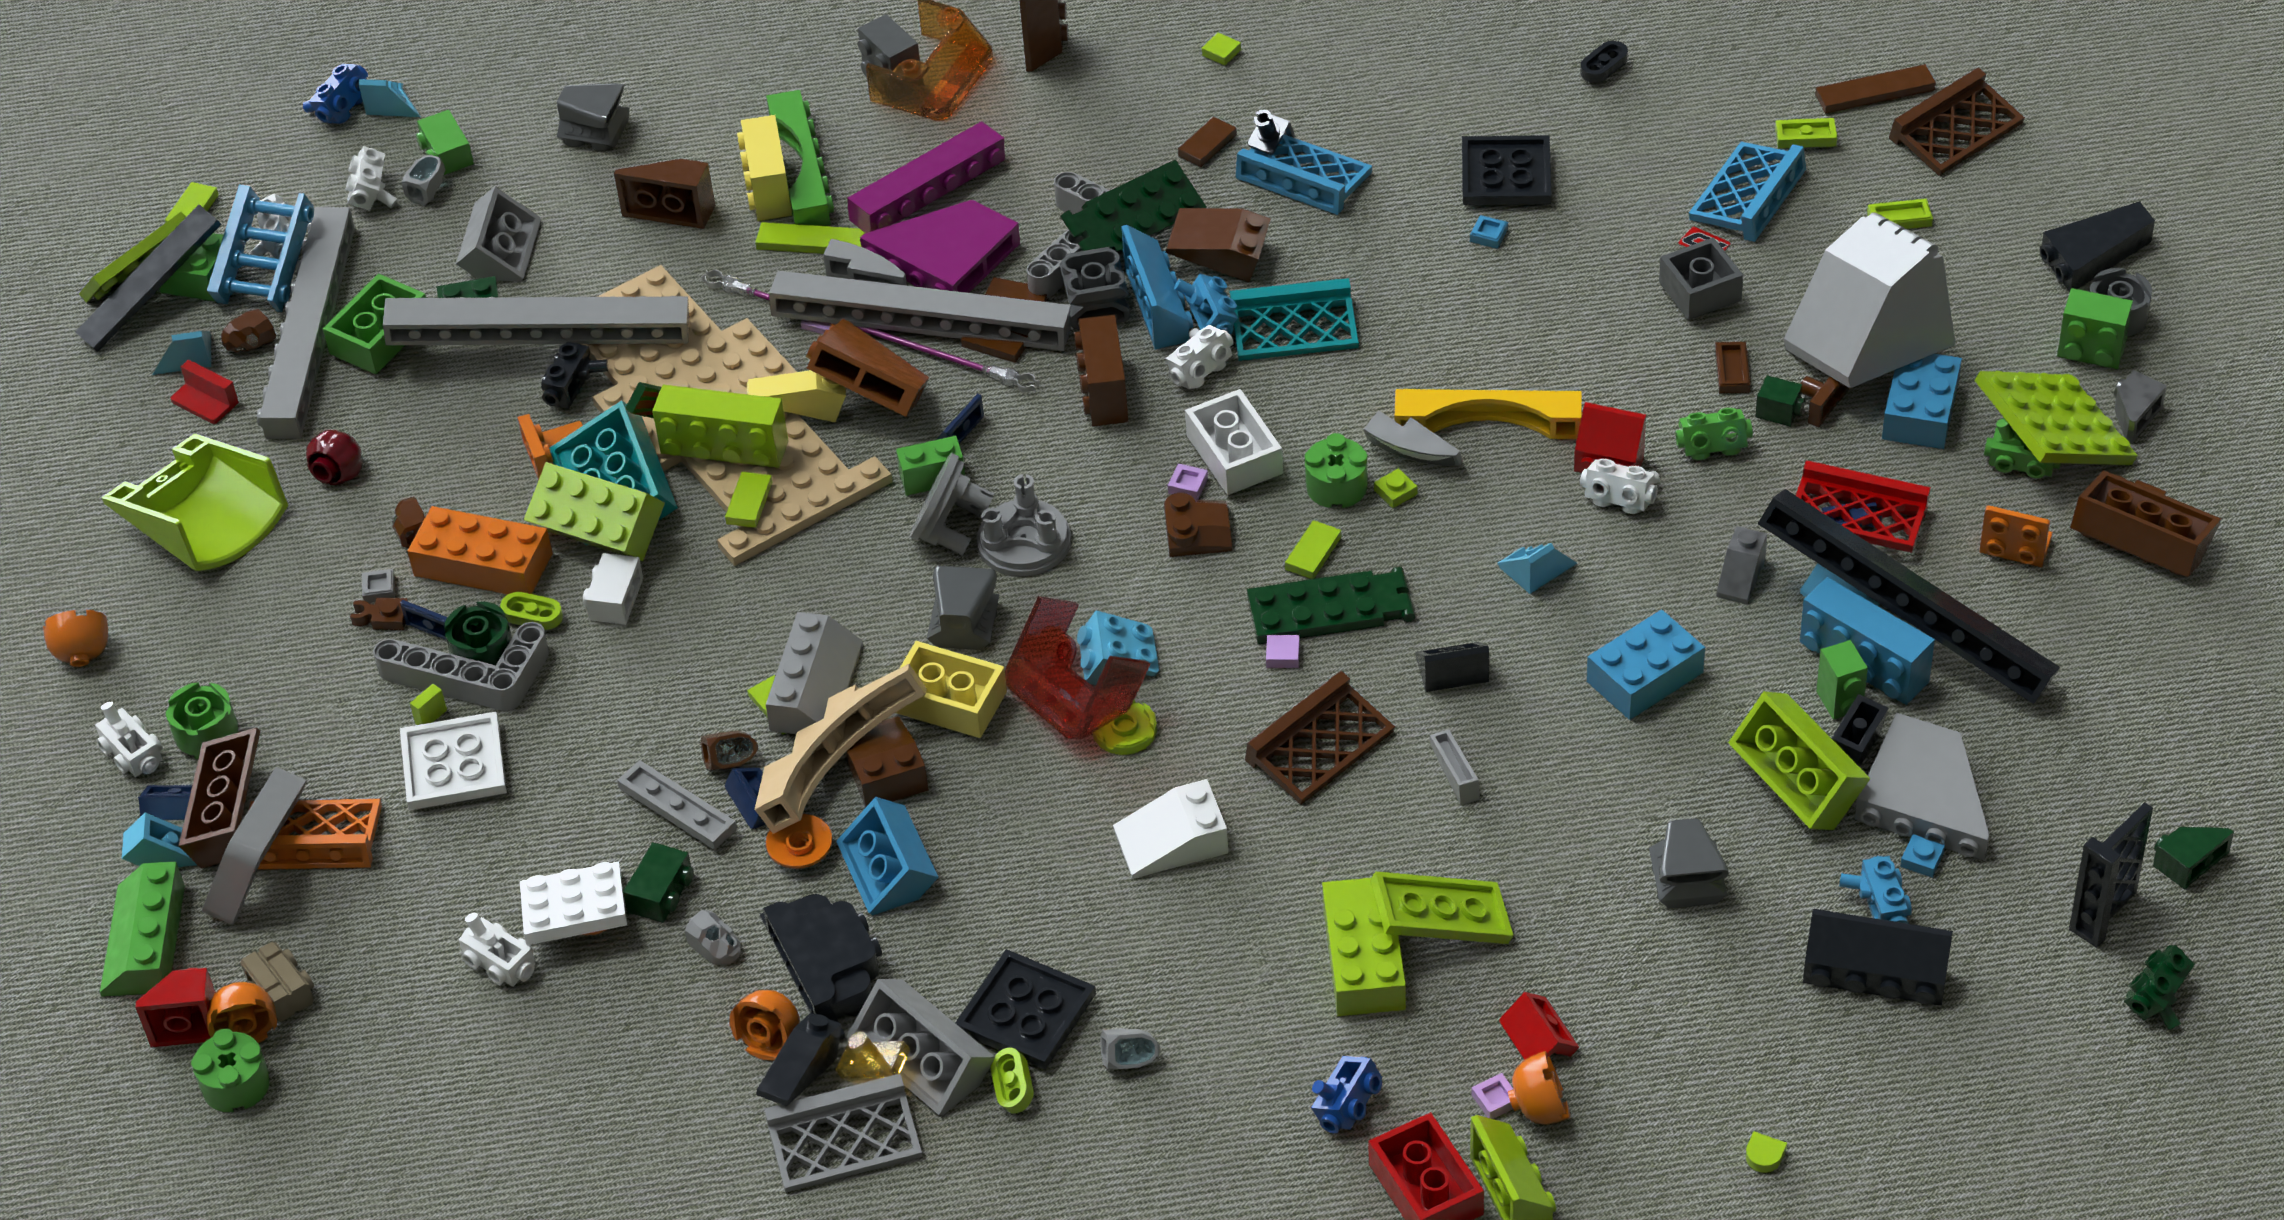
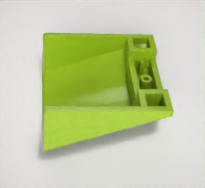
[101,434,288,571]

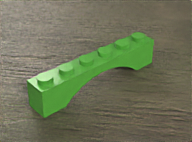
[766,90,834,226]

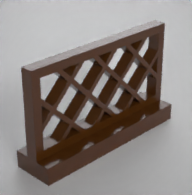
[1889,67,2025,176]
[1245,671,1395,805]

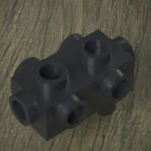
[541,342,608,409]

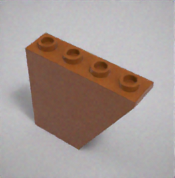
[806,319,929,417]

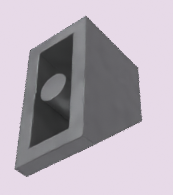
[2114,370,2167,444]
[1716,526,1767,604]

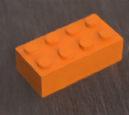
[407,506,553,594]

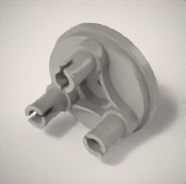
[910,452,995,556]
[977,474,1071,577]

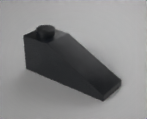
[756,1013,841,1107]

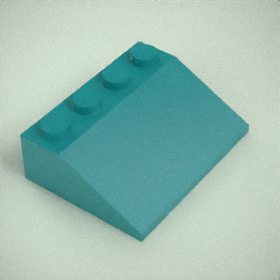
[549,400,678,545]

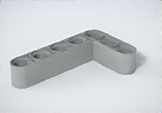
[1027,172,1110,299]
[373,622,549,711]
[202,767,307,925]

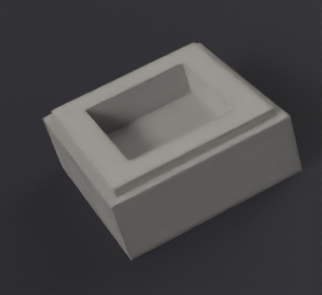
[362,569,396,603]

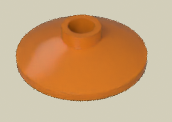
[766,814,832,869]

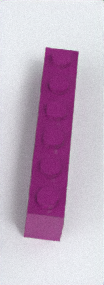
[847,121,1005,233]

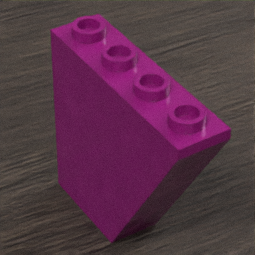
[860,200,1020,293]

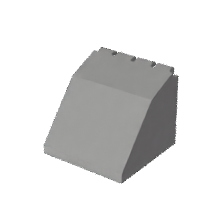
[1784,212,1956,388]

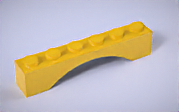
[1394,389,1582,439]

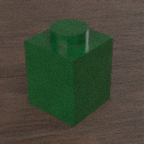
[1755,375,1805,427]

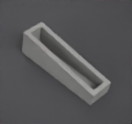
[1430,729,1480,805]

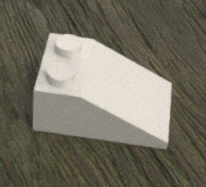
[1113,779,1228,879]

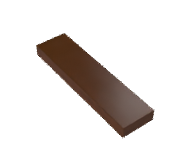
[1815,64,1936,114]

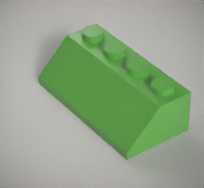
[100,862,185,996]

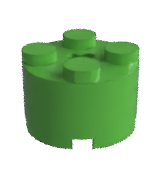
[1305,433,1368,508]
[166,682,239,760]
[191,1028,269,1112]

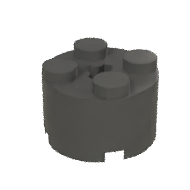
[2089,268,2152,336]

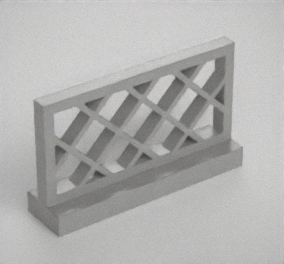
[764,1073,922,1193]

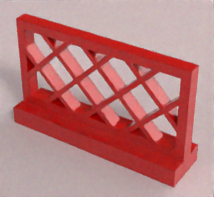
[1796,460,1931,553]

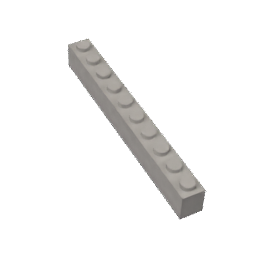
[257,207,355,439]
[769,270,1071,351]
[383,296,690,345]

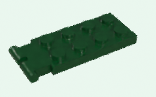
[1060,159,1207,254]
[1247,567,1416,644]

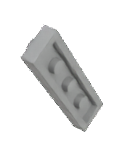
[617,760,737,850]

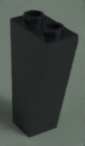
[2039,201,2155,292]

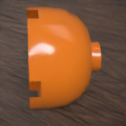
[43,610,108,667]
[207,982,277,1043]
[729,990,800,1060]
[1507,1051,1570,1125]

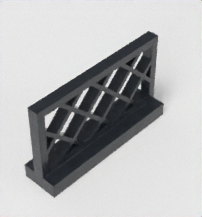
[2069,802,2153,948]

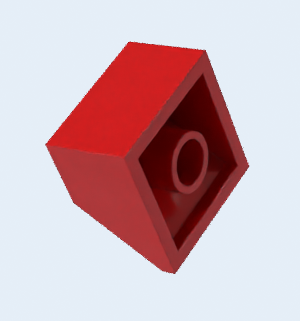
[1574,402,1646,473]
[135,967,215,1047]

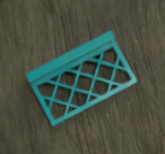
[1230,278,1359,361]

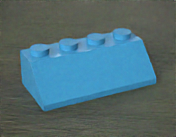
[1121,225,1193,350]

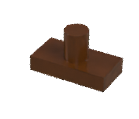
[1801,376,1849,428]

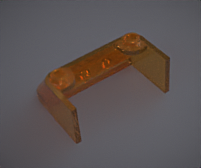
[866,0,993,121]

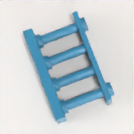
[207,184,314,312]

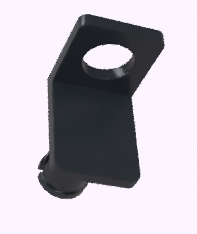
[1248,109,1296,155]

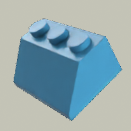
[836,797,939,915]

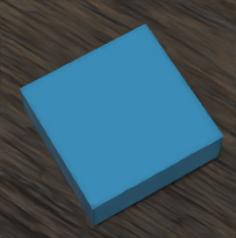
[1470,215,1508,249]

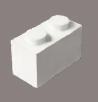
[583,553,643,625]

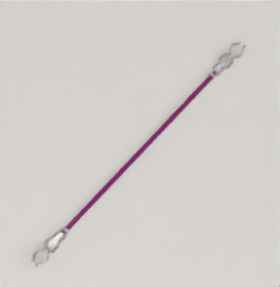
[701,270,1040,392]

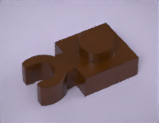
[350,598,408,630]

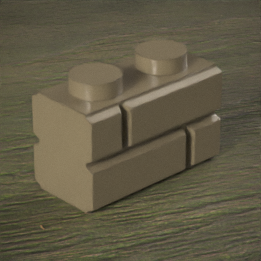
[240,941,314,1022]

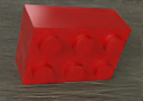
[1368,1112,1484,1220]

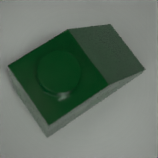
[2153,827,2234,890]

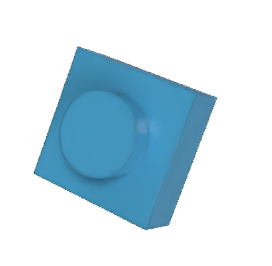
[1900,834,1945,878]

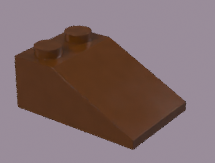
[614,159,716,229]
[1165,208,1271,282]
[844,716,929,808]

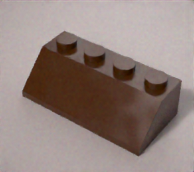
[1019,0,1069,72]
[2070,470,2221,577]
[179,728,260,868]

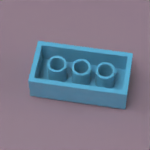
[1800,577,1935,705]

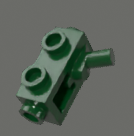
[2124,945,2195,1030]

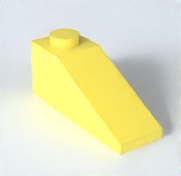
[747,370,846,422]

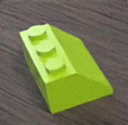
[1470,1115,1556,1220]

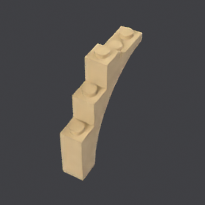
[755,664,927,834]

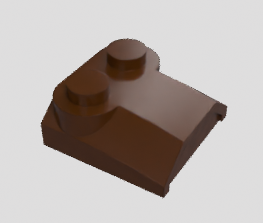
[1164,493,1232,557]

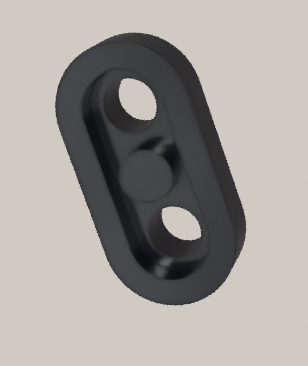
[1580,40,1628,83]

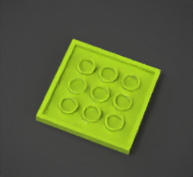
[1974,371,2138,465]

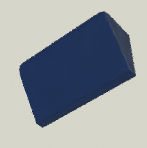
[936,393,984,444]
[400,600,447,640]
[725,768,766,829]
[138,785,192,820]

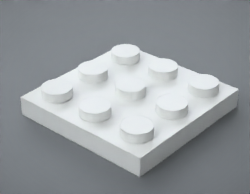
[400,712,507,810]
[520,862,627,945]

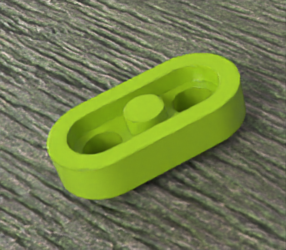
[500,592,563,630]
[990,1048,1034,1113]

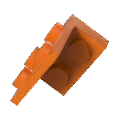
[517,414,583,480]
[1979,505,2053,567]

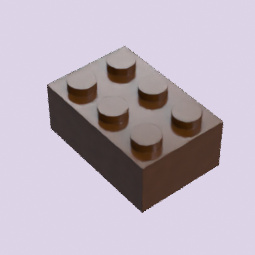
[1074,315,1129,427]

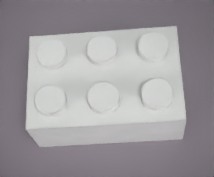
[1185,389,1283,495]

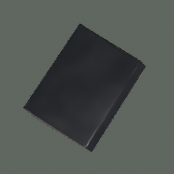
[1415,642,1489,692]

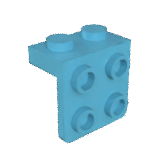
[1077,610,1159,685]

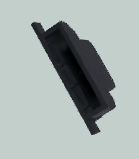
[760,894,883,1040]

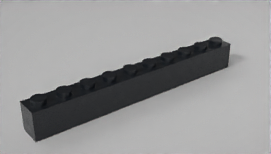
[1758,489,2060,704]

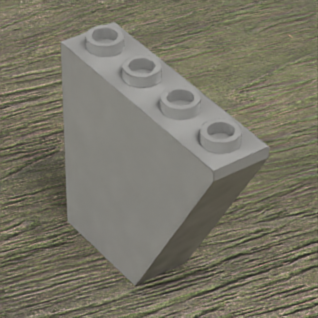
[1855,713,1989,861]

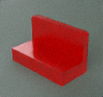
[170,359,239,424]
[1499,992,1579,1060]

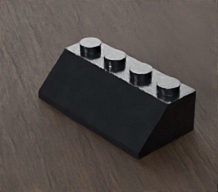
[1803,909,1953,1006]

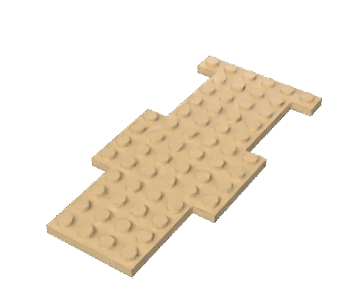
[582,265,893,566]

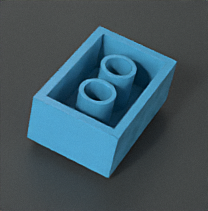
[1882,354,1962,449]
[1587,609,1705,720]

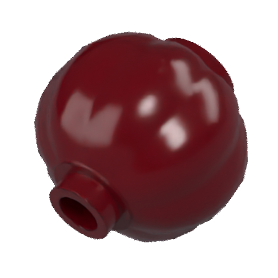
[306,430,363,485]

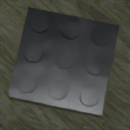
[1462,135,1552,205]
[955,949,1096,1070]

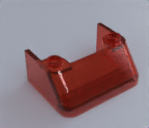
[1005,596,1150,740]

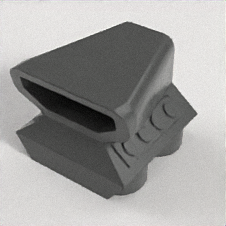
[557,83,630,151]
[1060,247,1130,329]
[927,566,999,650]
[1649,818,1729,908]

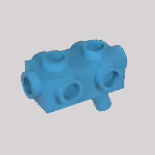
[1174,274,1238,335]
[1839,856,1912,924]

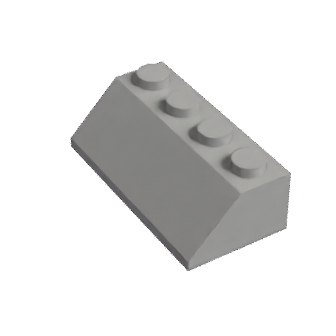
[766,612,863,734]
[847,979,995,1115]

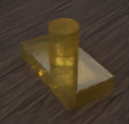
[836,1031,910,1079]

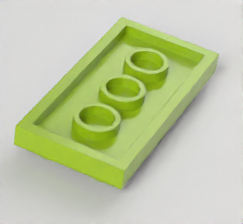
[79,211,186,303]
[1370,871,1514,944]

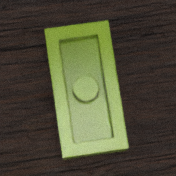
[1775,118,1837,149]

